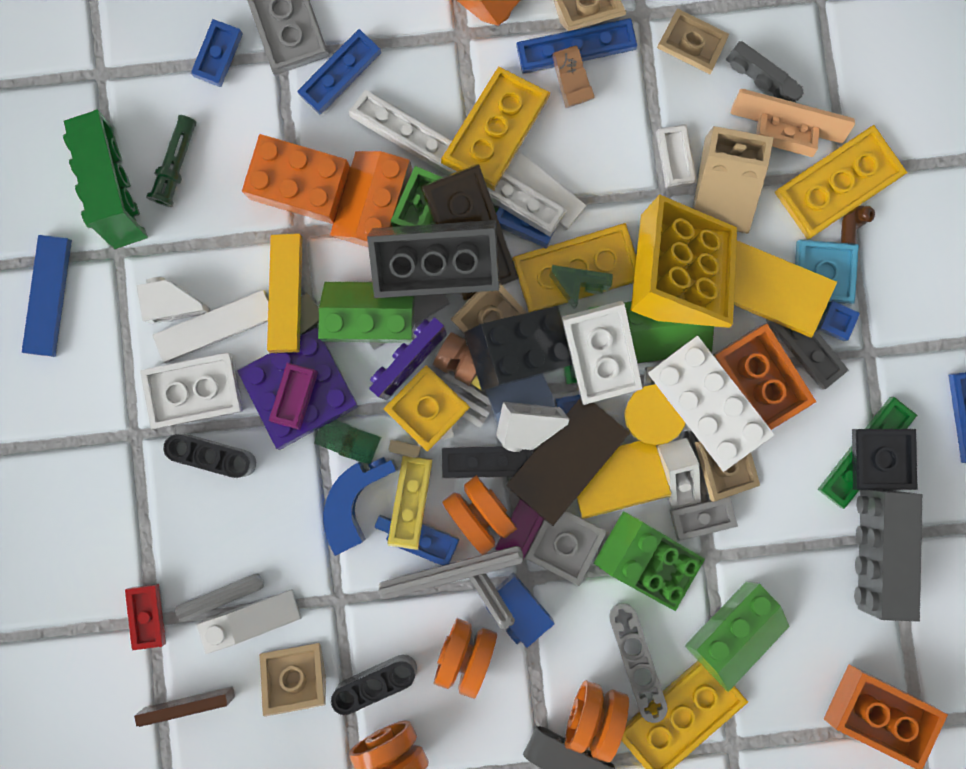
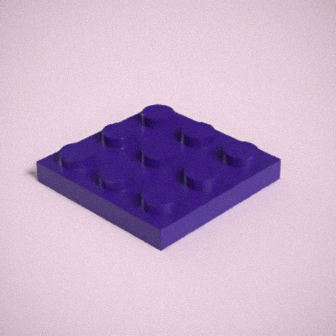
[369,317,447,400]
[237,328,359,450]

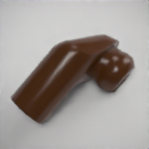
[840,206,875,244]

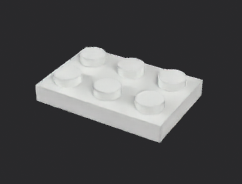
[562,301,643,405]
[140,352,243,430]

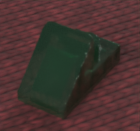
[549,265,613,309]
[314,419,382,464]

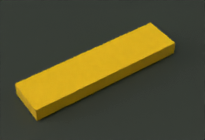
[267,234,303,353]

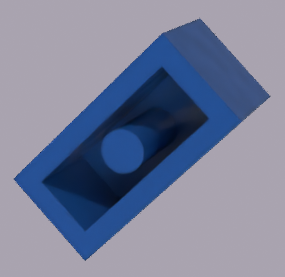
[486,572,555,648]

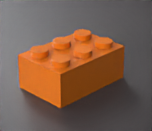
[242,134,351,224]
[713,323,816,430]
[823,664,948,769]

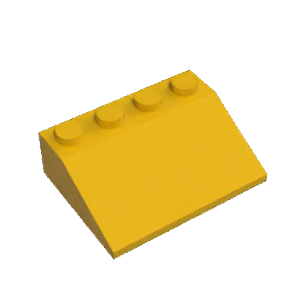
[631,194,737,328]

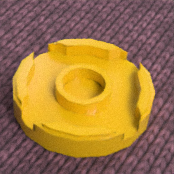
[624,384,685,445]

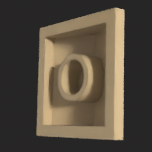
[554,0,626,31]
[657,8,729,74]
[450,284,527,335]
[695,441,760,502]
[260,643,326,717]

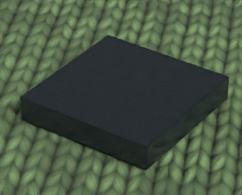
[852,429,918,490]

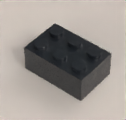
[464,306,573,391]

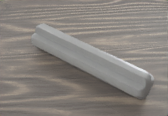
[175,573,264,622]
[470,573,515,630]

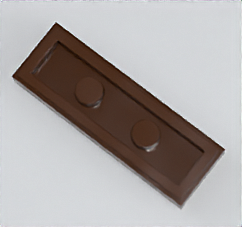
[134,686,235,727]

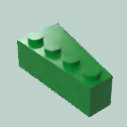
[63,109,148,250]

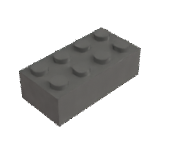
[367,220,500,298]
[854,490,923,622]

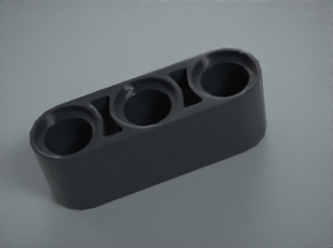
[163,434,257,478]
[331,654,417,715]

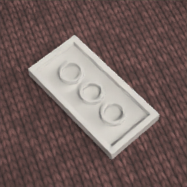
[648,335,775,472]

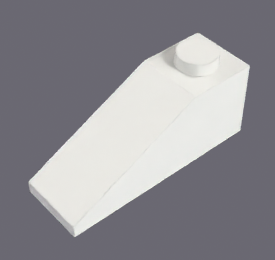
[196,589,301,654]

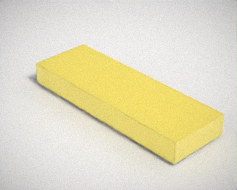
[387,455,432,550]

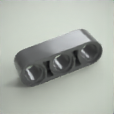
[523,726,615,769]

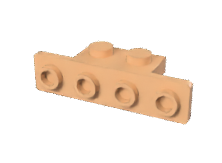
[730,89,855,157]

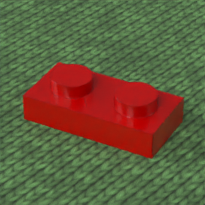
[125,584,166,651]

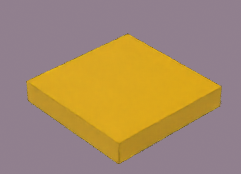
[383,365,471,452]

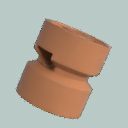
[432,332,477,386]

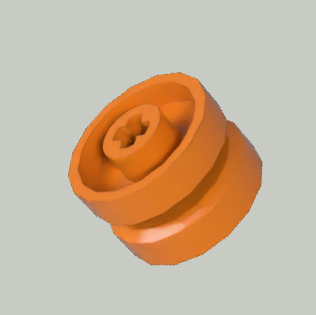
[442,475,517,555]
[433,618,497,699]
[565,680,629,763]
[348,720,429,769]

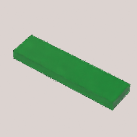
[817,397,918,509]

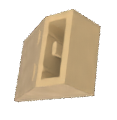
[693,126,774,234]

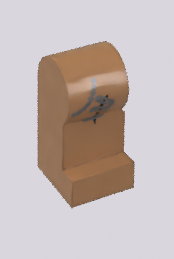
[553,45,595,108]

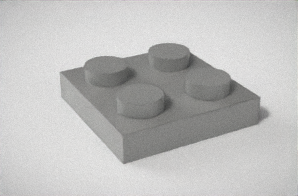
[525,511,607,586]

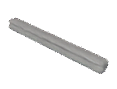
[378,546,523,600]

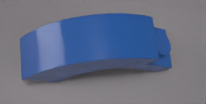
[323,457,399,556]

